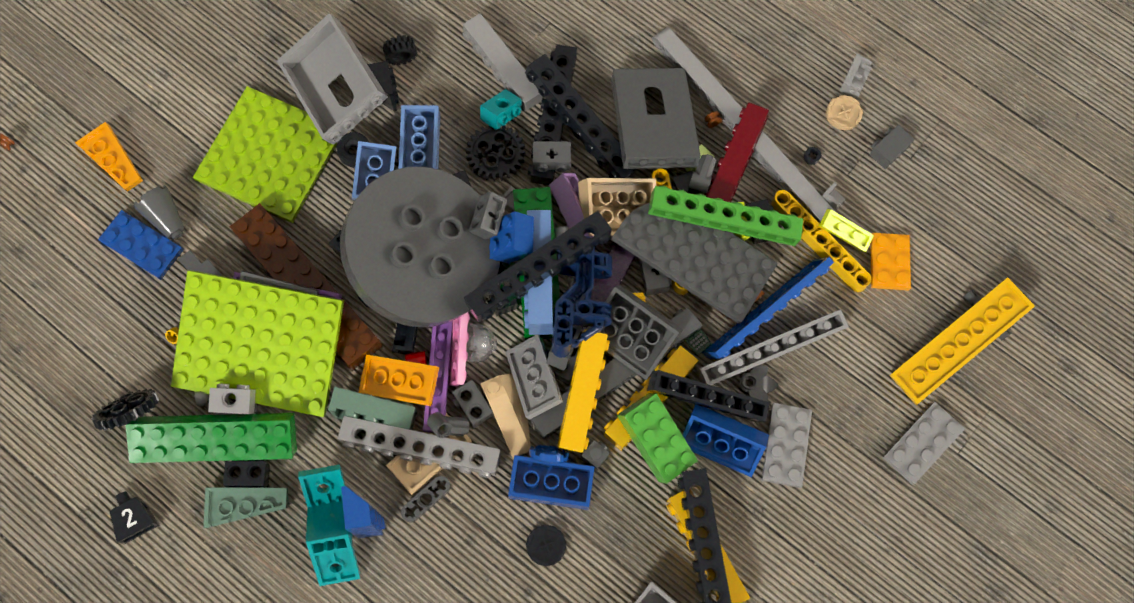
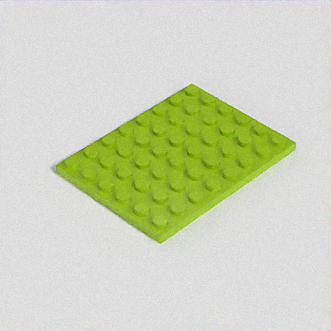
[171,270,344,417]

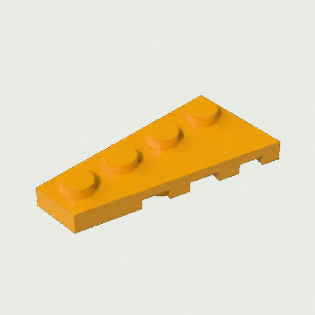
[75,122,143,191]

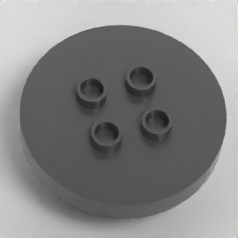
[340,167,500,327]

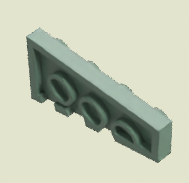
[203,487,288,529]

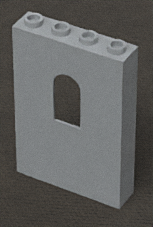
[277,13,388,145]

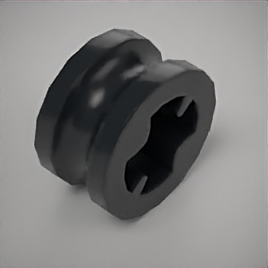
[803,147,822,165]

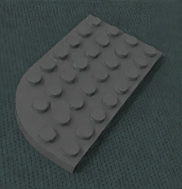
[611,201,778,324]

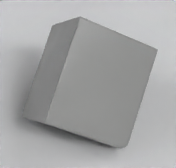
[822,182,846,211]

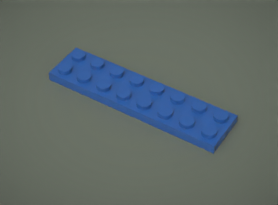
[702,257,834,359]

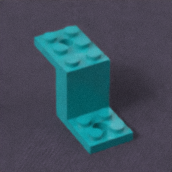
[298,464,360,586]

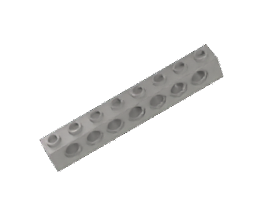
[696,309,849,385]
[337,416,501,478]

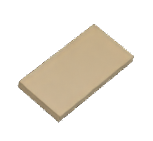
[386,413,472,496]

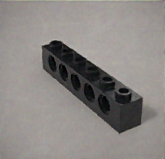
[647,370,770,422]

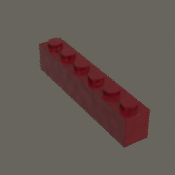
[704,102,769,216]

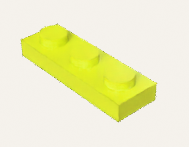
[819,209,874,252]

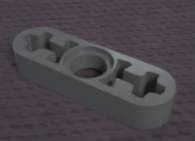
[401,476,451,523]

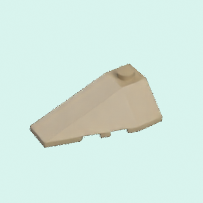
[480,373,531,459]

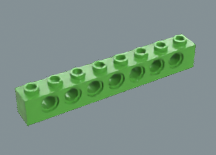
[648,186,803,246]

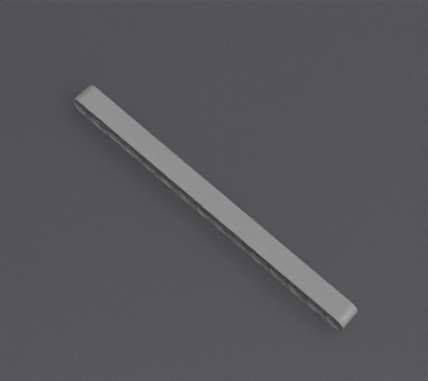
[652,27,837,233]

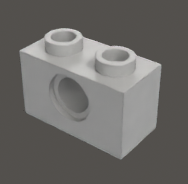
[208,384,256,414]

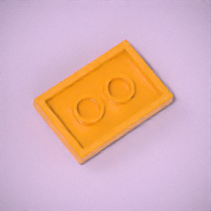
[870,233,911,291]

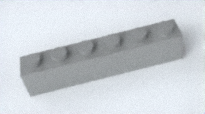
[462,13,543,111]

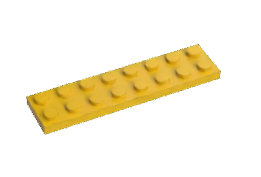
[889,277,1035,405]

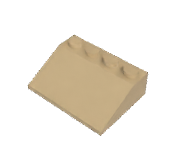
[578,178,656,236]

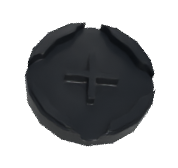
[526,525,566,567]

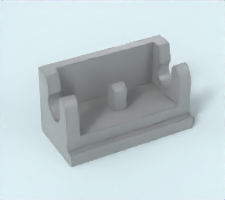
[840,54,872,99]

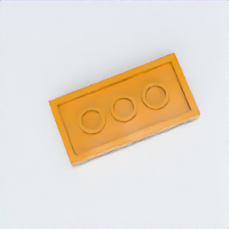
[358,355,439,406]

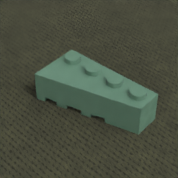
[328,387,417,430]

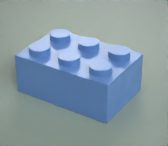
[351,141,396,200]

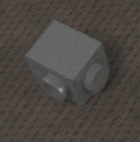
[581,440,610,472]

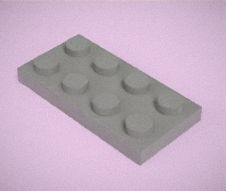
[506,335,563,420]
[882,402,965,485]
[761,403,812,488]

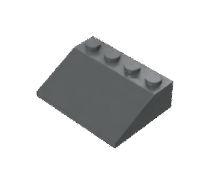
[586,285,683,380]

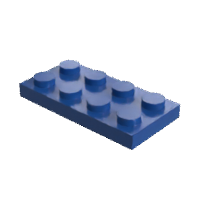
[98,210,184,280]

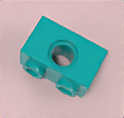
[480,89,522,130]

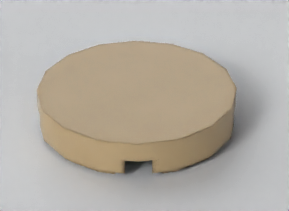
[826,95,863,130]

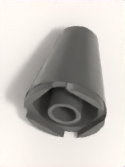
[133,185,185,240]

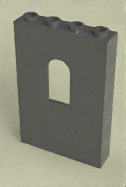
[611,68,701,169]

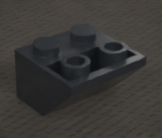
[367,61,400,111]

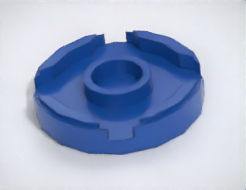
[529,445,569,462]

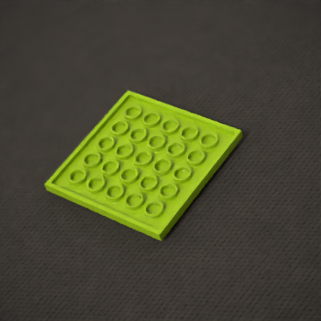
[193,86,338,223]

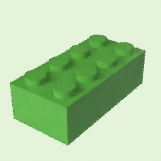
[617,393,698,484]

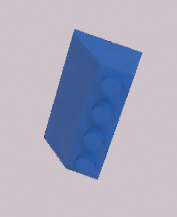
[682,405,769,477]
[341,486,385,539]

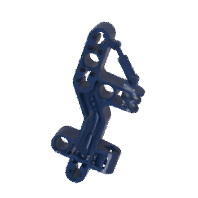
[552,236,612,358]

